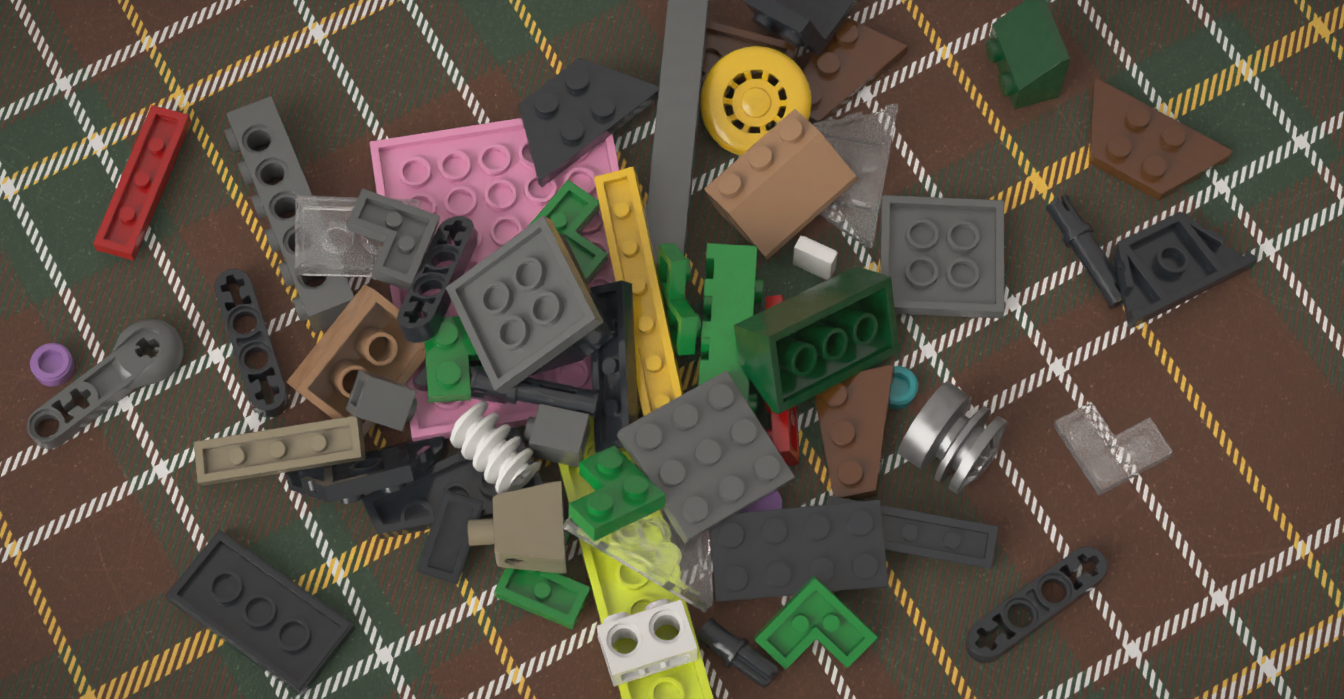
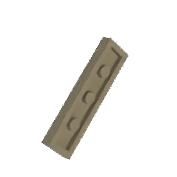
[194,416,366,486]

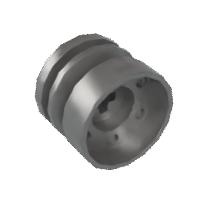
[898,381,1009,495]

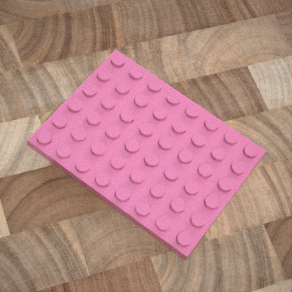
[370,118,641,442]

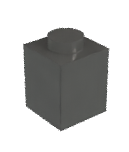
[346,369,417,431]
[524,404,591,468]

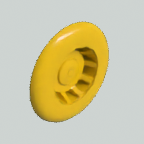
[700,46,812,156]

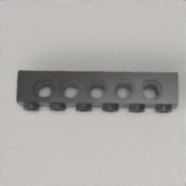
[224,96,354,333]

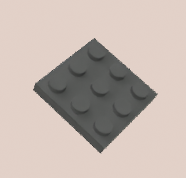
[880,195,1004,318]
[446,215,603,394]
[617,371,795,544]

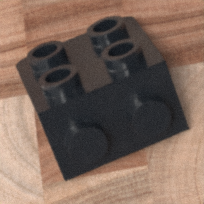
[744,0,860,56]

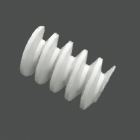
[450,401,541,494]

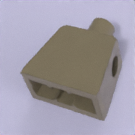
[468,481,567,573]

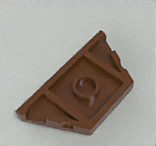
[1089,78,1233,201]

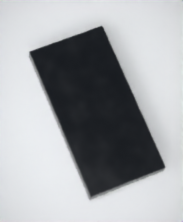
[165,529,356,697]

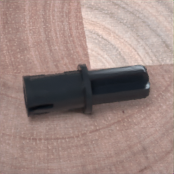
[696,618,778,688]

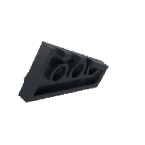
[361,427,544,539]

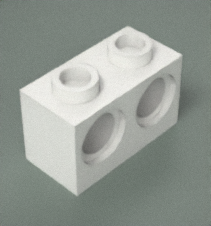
[597,599,697,686]

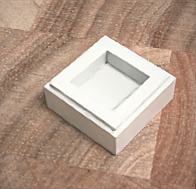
[793,236,838,280]

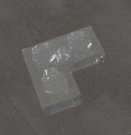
[1054,402,1173,496]

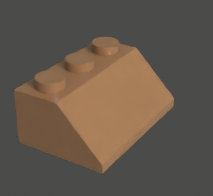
[704,109,858,260]
[286,284,425,437]

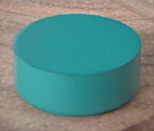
[889,366,918,409]

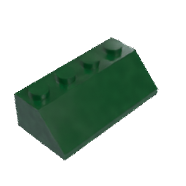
[734,266,899,414]

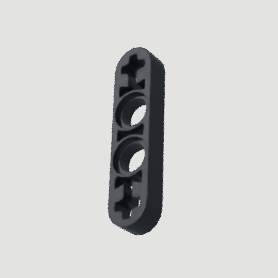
[397,216,478,343]
[214,269,289,418]
[965,547,1107,663]

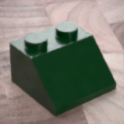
[985,0,1070,110]

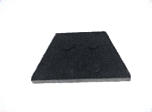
[518,58,659,187]
[1113,212,1257,329]
[285,436,447,504]

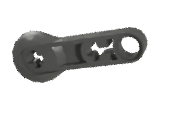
[27,318,184,449]

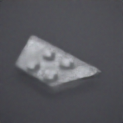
[813,104,898,248]
[562,508,713,612]

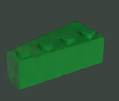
[698,243,763,416]

